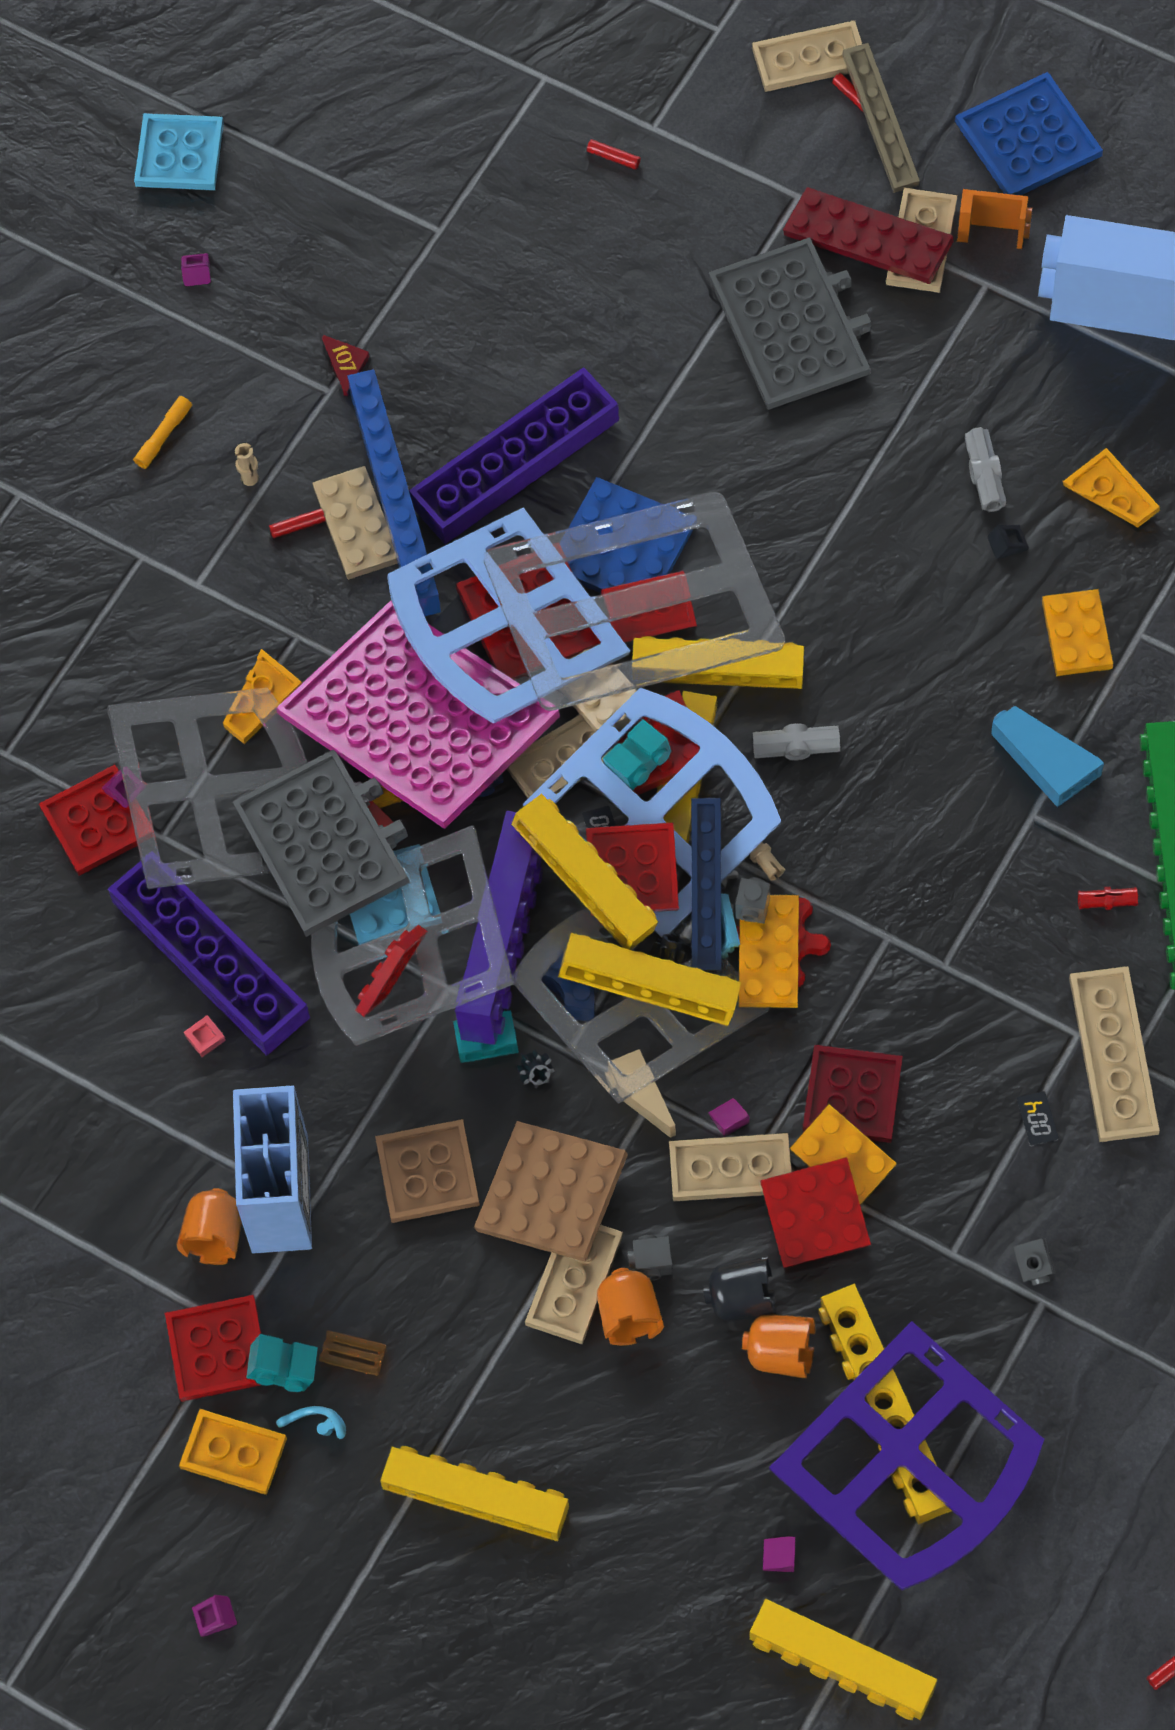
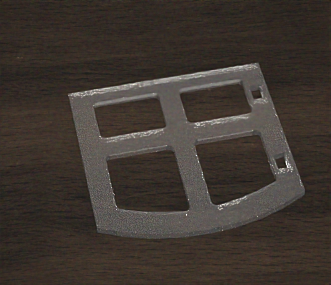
[107,688,307,889]
[311,825,514,1046]
[510,908,769,1104]

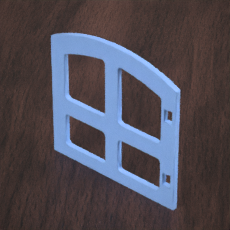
[387,507,630,724]
[523,688,781,938]

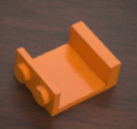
[957,189,1032,249]

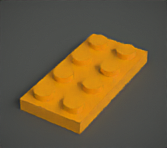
[739,895,799,1008]

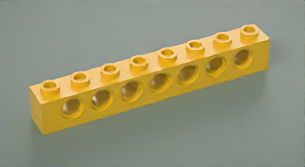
[818,1284,952,1525]

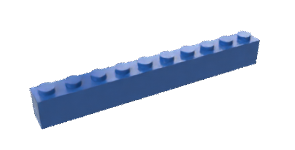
[347,369,441,616]

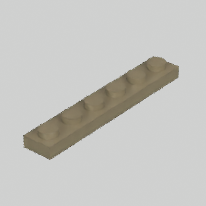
[842,43,920,193]

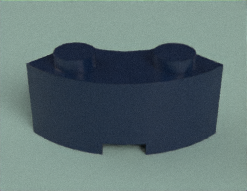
[541,947,596,1023]

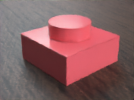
[184,1015,226,1057]

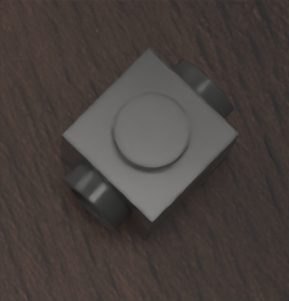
[735,877,770,924]
[628,1235,673,1281]
[1013,1238,1056,1286]

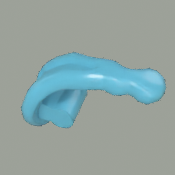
[276,1406,346,1439]

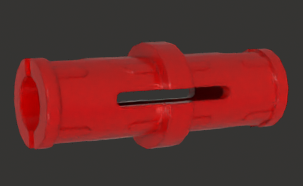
[1078,886,1138,910]

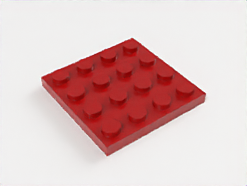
[456,544,601,680]

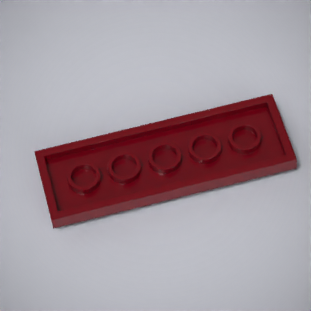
[783,187,953,284]

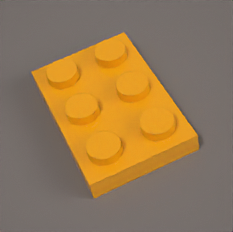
[1042,589,1113,676]
[790,1104,897,1205]
[179,1409,287,1495]

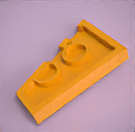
[1063,448,1160,527]
[223,649,302,744]

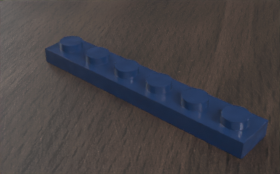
[691,798,721,972]

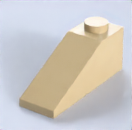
[604,1049,676,1138]

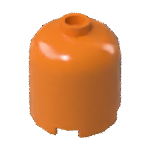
[177,1188,242,1265]
[597,1268,664,1346]
[742,1314,816,1378]

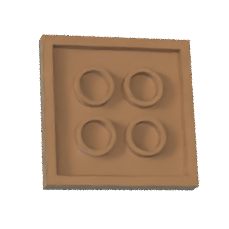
[375,1119,480,1223]

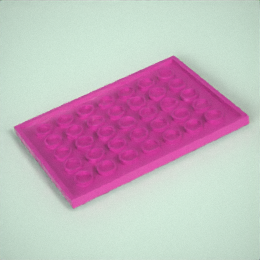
[276,600,560,829]

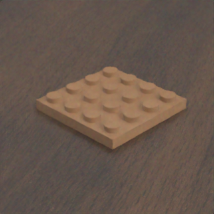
[474,1121,628,1262]

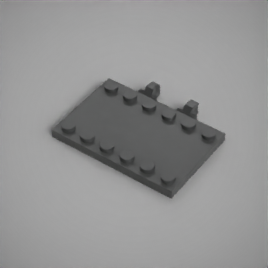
[709,237,871,410]
[233,750,410,937]

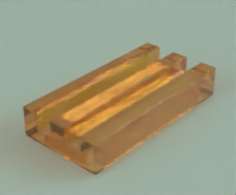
[319,1330,386,1376]

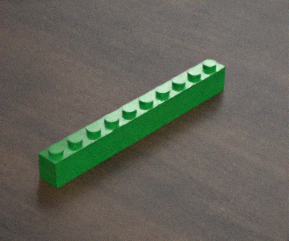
[1139,721,1175,990]

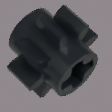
[650,934,688,965]
[516,1049,555,1088]

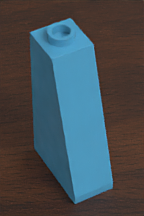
[991,706,1104,807]

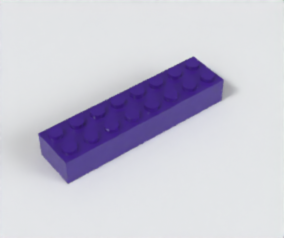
[409,367,619,544]
[455,811,543,1045]
[108,852,310,1056]

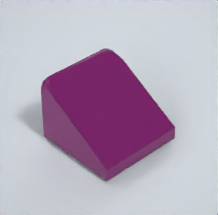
[181,253,211,286]
[102,768,145,808]
[708,1098,749,1137]
[763,1536,795,1572]
[192,1595,237,1637]

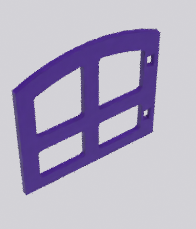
[769,1321,1044,1591]

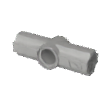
[965,427,1006,512]
[753,723,840,760]

